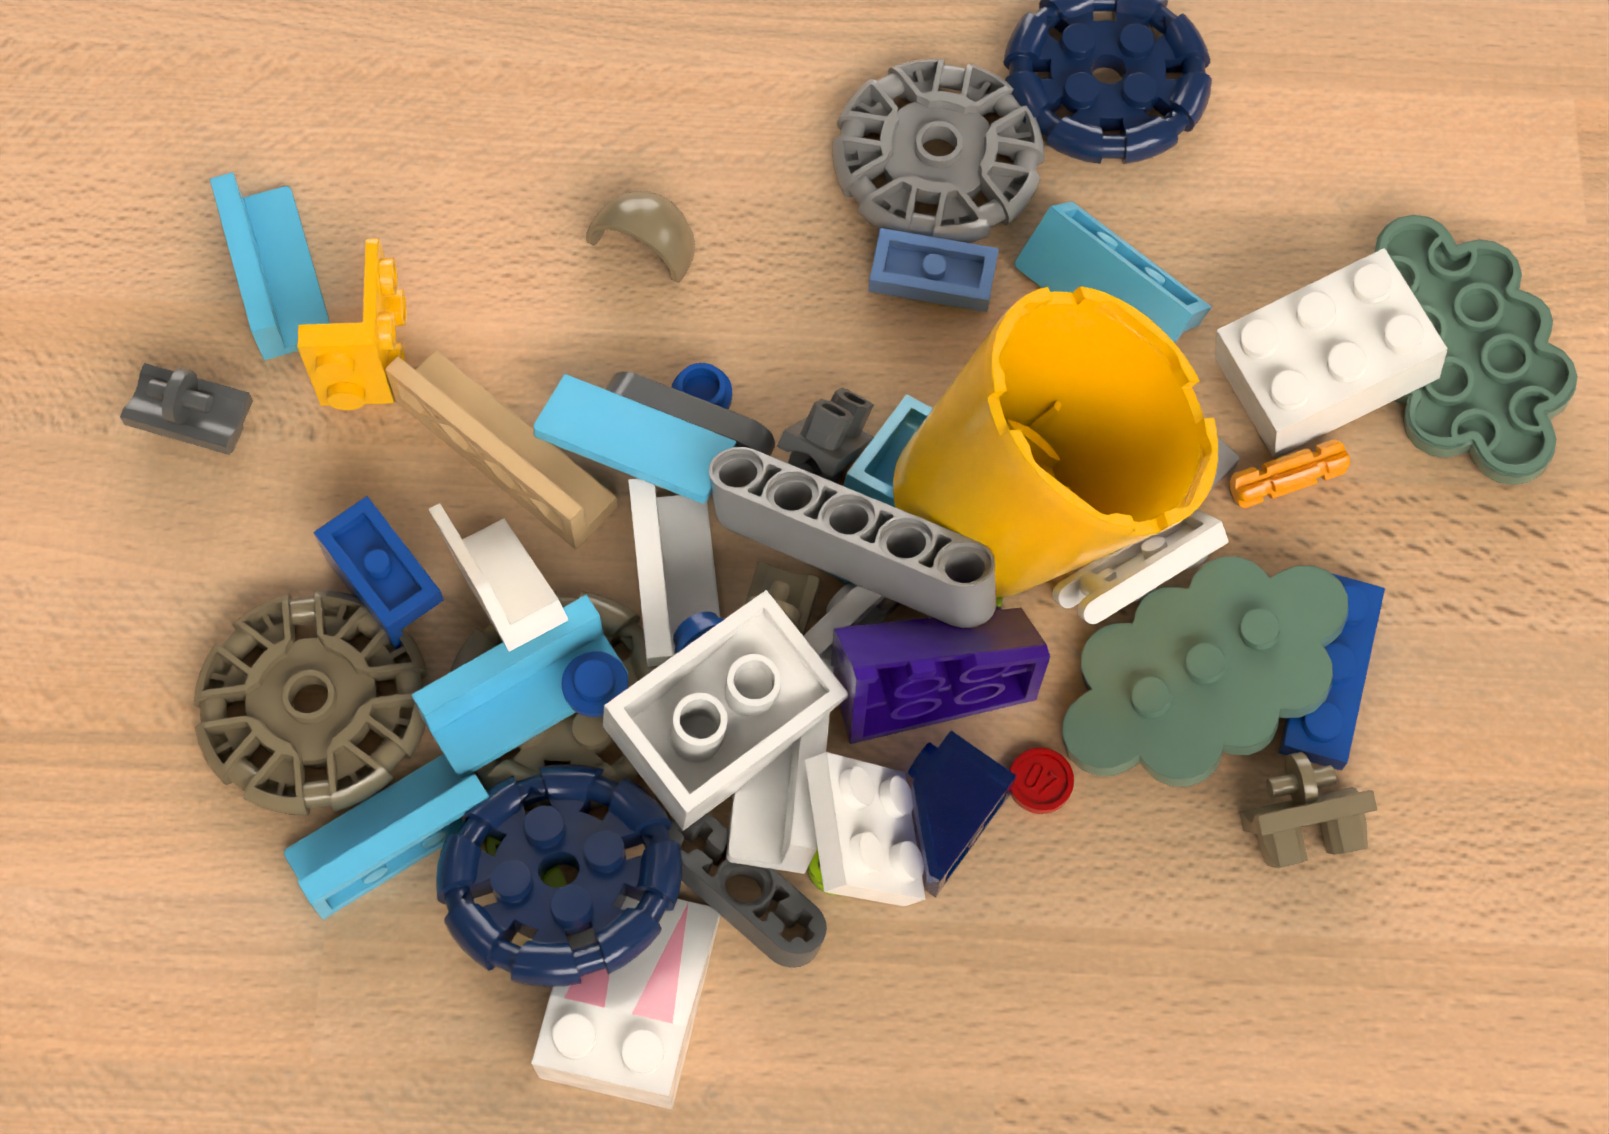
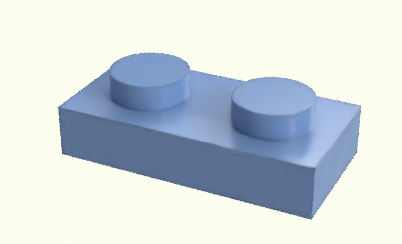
[868,228,999,312]

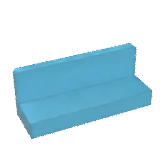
[209,172,330,360]
[1015,201,1212,343]
[533,374,737,503]
[411,594,629,778]
[284,754,489,920]

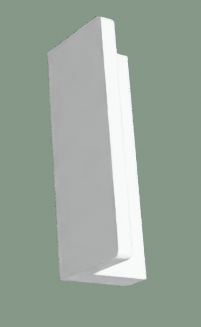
[628,478,720,667]
[428,503,568,652]
[726,665,834,874]

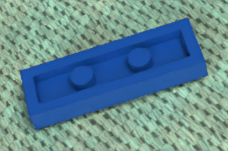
[1278,573,1385,771]

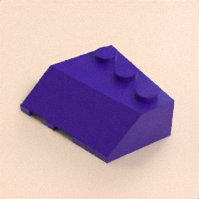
[831,606,1051,744]

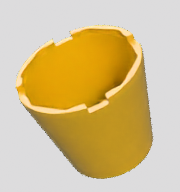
[893,286,1218,597]

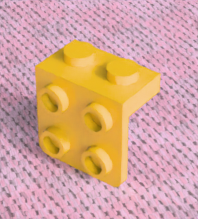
[297,238,407,410]

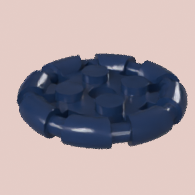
[1003,0,1212,164]
[436,764,682,987]

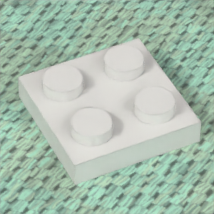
[805,752,926,906]

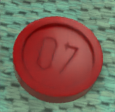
[1008,748,1074,814]

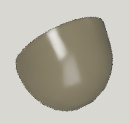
[586,191,695,283]

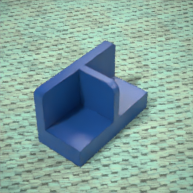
[313,496,444,650]

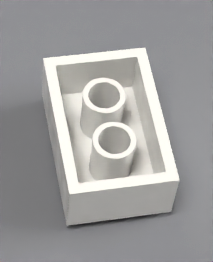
[1216,248,1448,459]

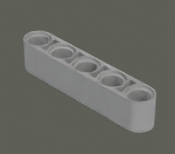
[709,447,996,628]

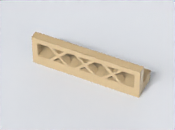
[385,350,618,550]

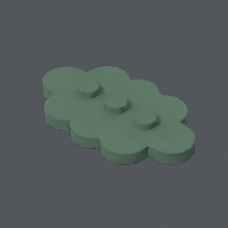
[1374,215,1578,485]
[1062,557,1348,787]

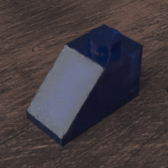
[907,731,1017,898]

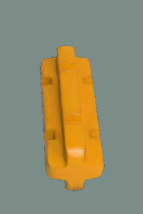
[1229,439,1351,508]

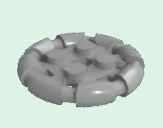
[832,59,1044,243]

